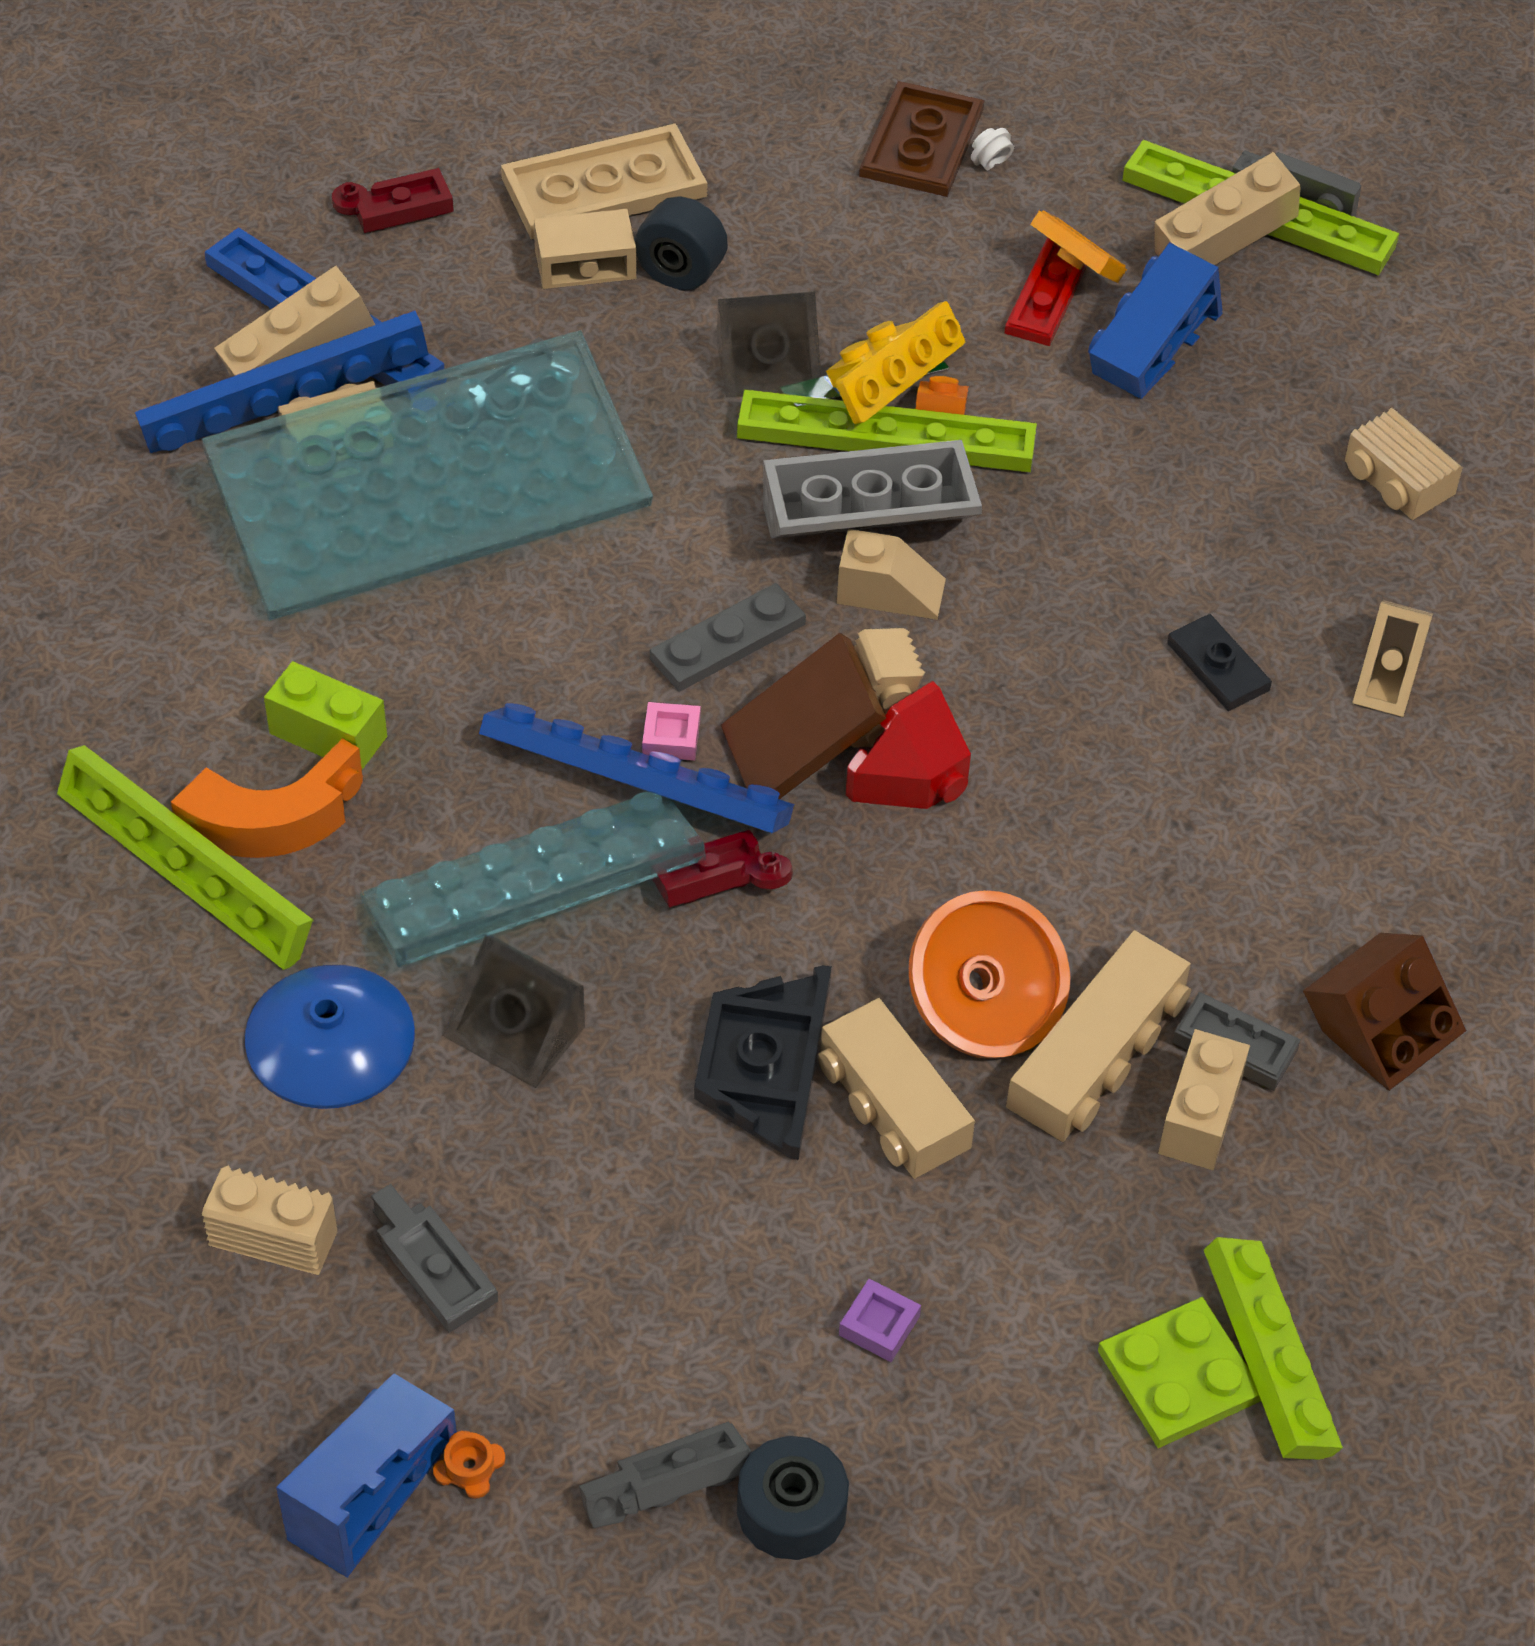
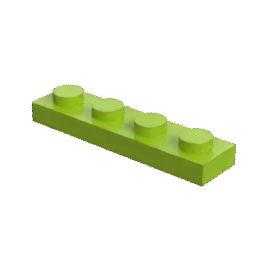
[1204,1237,1343,1460]

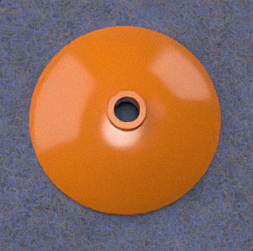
[909,890,1070,1059]

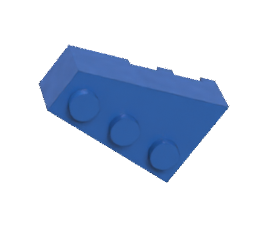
[1088,242,1223,399]
[276,1373,457,1578]

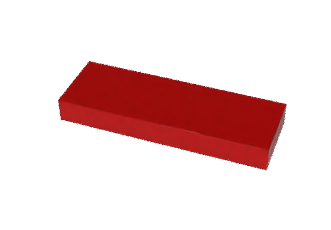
[1004,237,1087,346]

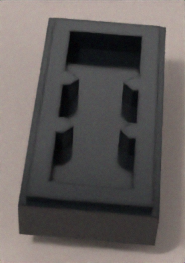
[1167,614,1272,712]

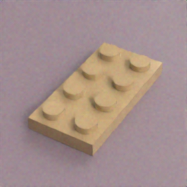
[501,123,707,239]

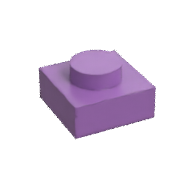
[839,1279,921,1362]

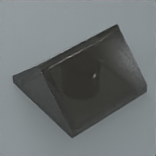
[717,292,821,397]
[443,935,585,1088]

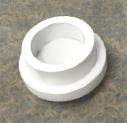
[971,128,1014,171]

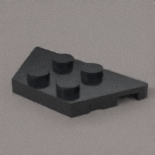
[694,965,832,1160]

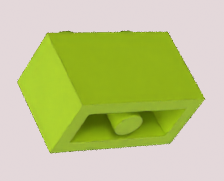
[264,661,387,770]

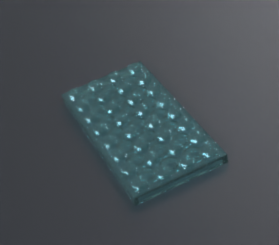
[202,330,653,621]

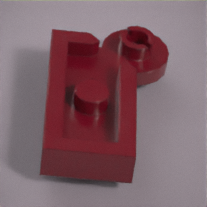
[332,168,454,233]
[648,829,793,908]

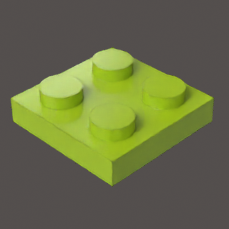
[1098,1297,1261,1448]

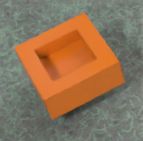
[915,376,969,415]

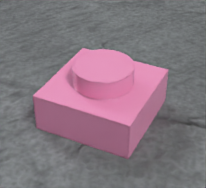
[642,702,701,761]

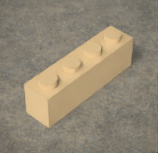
[1006,930,1191,1142]

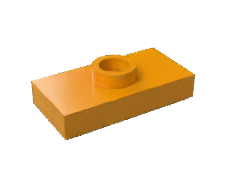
[1030,210,1127,283]

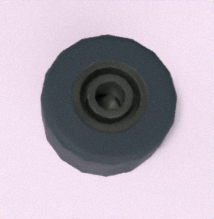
[634,196,728,291]
[737,1436,849,1560]

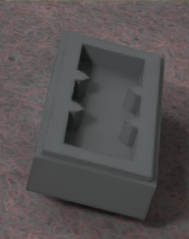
[1172,992,1301,1091]

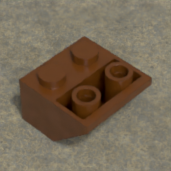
[1303,933,1467,1091]

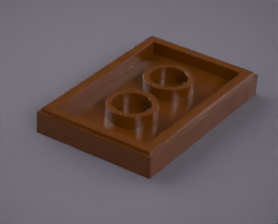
[859,81,985,197]
[721,633,886,799]

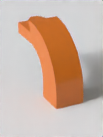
[171,738,363,858]

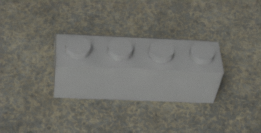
[763,440,982,539]

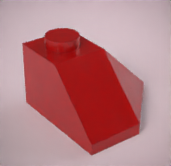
[846,681,971,809]

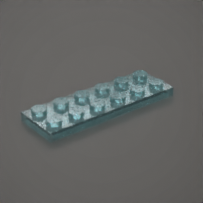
[360,792,706,968]

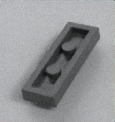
[650,583,806,692]

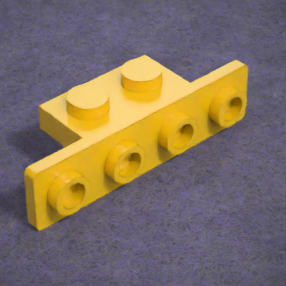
[826,301,965,424]

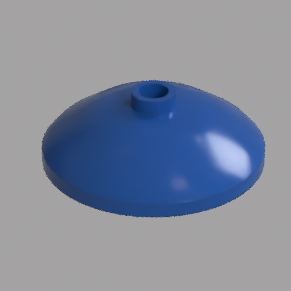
[245,965,415,1109]

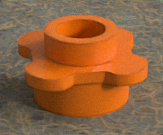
[433,1431,506,1499]

